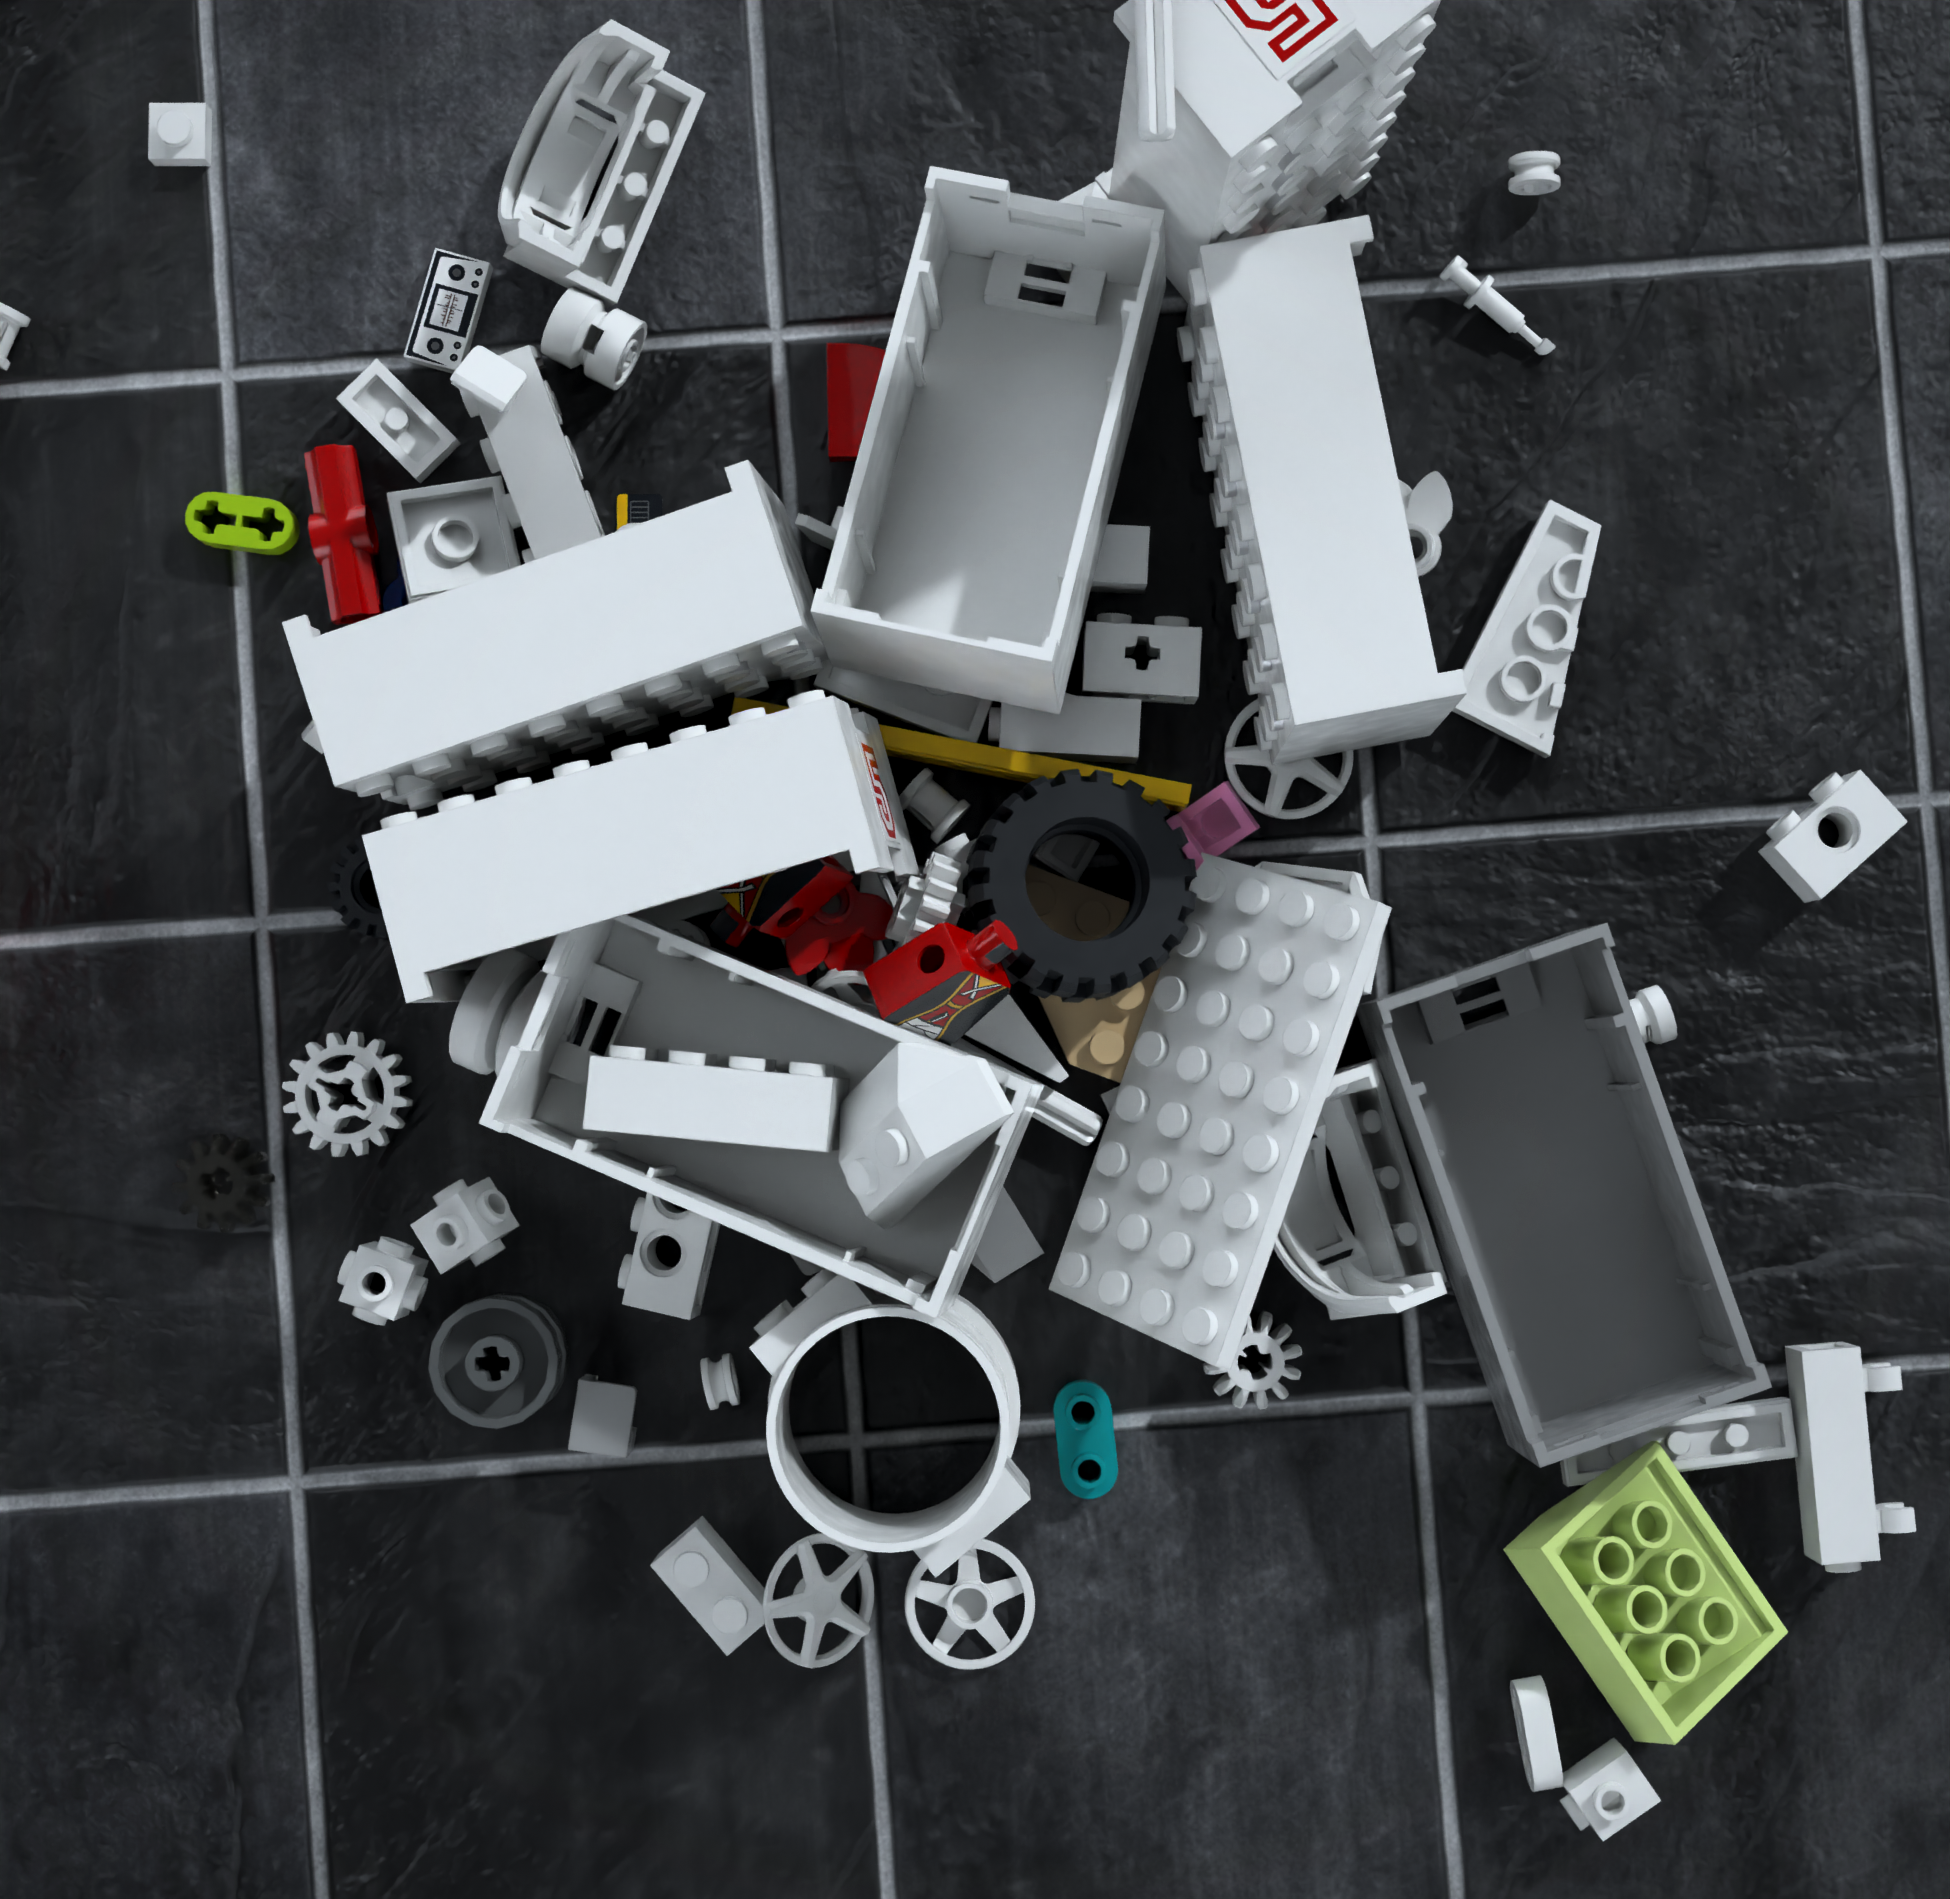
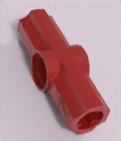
[304,444,383,625]

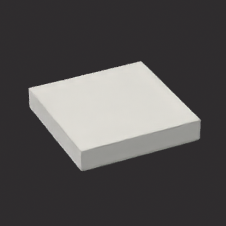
[387,476,521,604]

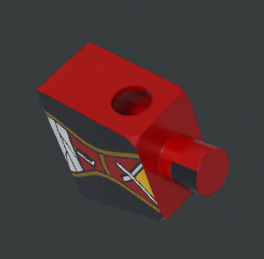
[710,855,854,948]
[863,920,1018,1046]

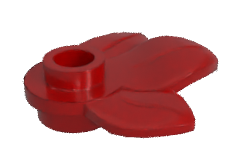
[785,881,893,986]

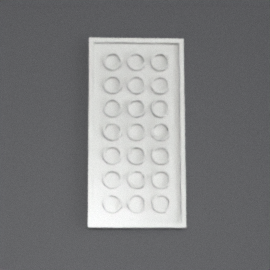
[1049,852,1392,1370]

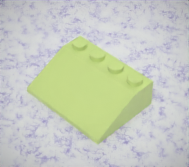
[1503,1441,1788,1745]

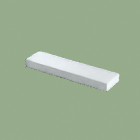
[1560,1397,1798,1487]

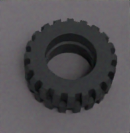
[962,769,1197,1003]

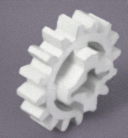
[885,851,966,951]
[282,1031,413,1157]

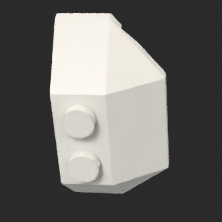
[839,1043,1014,1230]

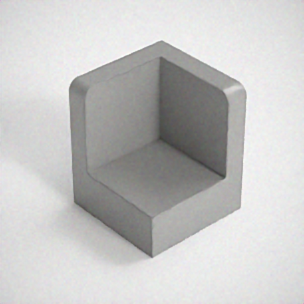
[568,1374,637,1458]

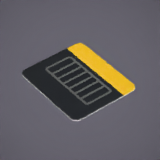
[617,494,662,530]

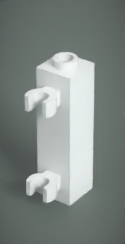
[1785,1341,1916,1573]

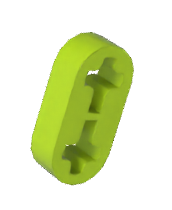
[185,492,300,555]

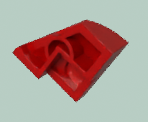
[826,343,886,462]

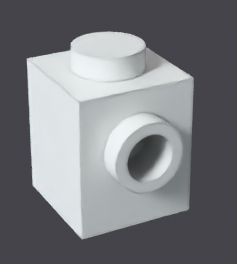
[1559,1737,1661,1841]

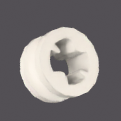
[1508,151,1561,195]
[700,1353,740,1410]

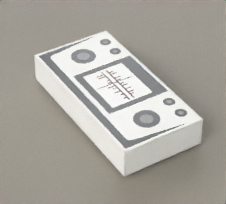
[404,248,493,374]

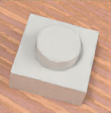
[148,103,212,166]

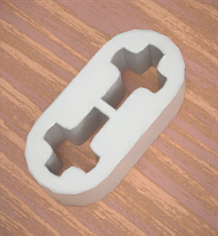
[1510,1675,1563,1792]

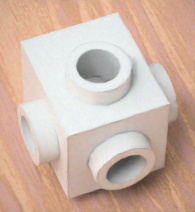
[410,1177,520,1274]
[337,1236,428,1326]

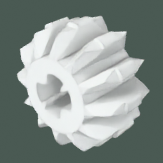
[1203,1311,1302,1410]

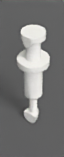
[1439,255,1556,355]

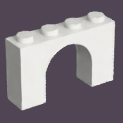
[988,524,1150,764]

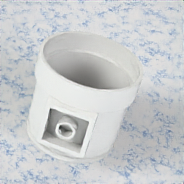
[749,1268,1031,1578]

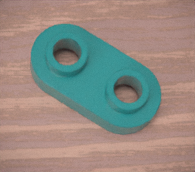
[1053,1380,1118,1499]

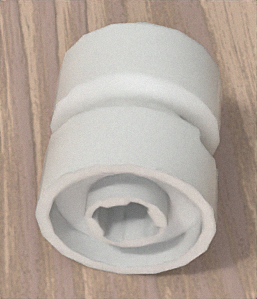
[541,287,648,391]

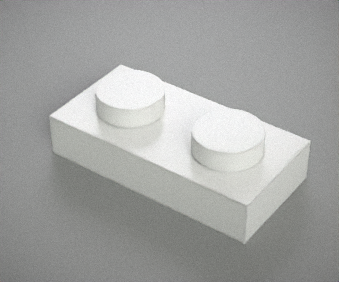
[336,358,461,484]

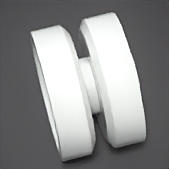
[449,948,586,1077]

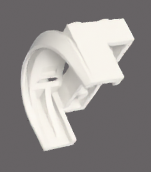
[498,19,705,308]
[1273,1058,1448,1320]

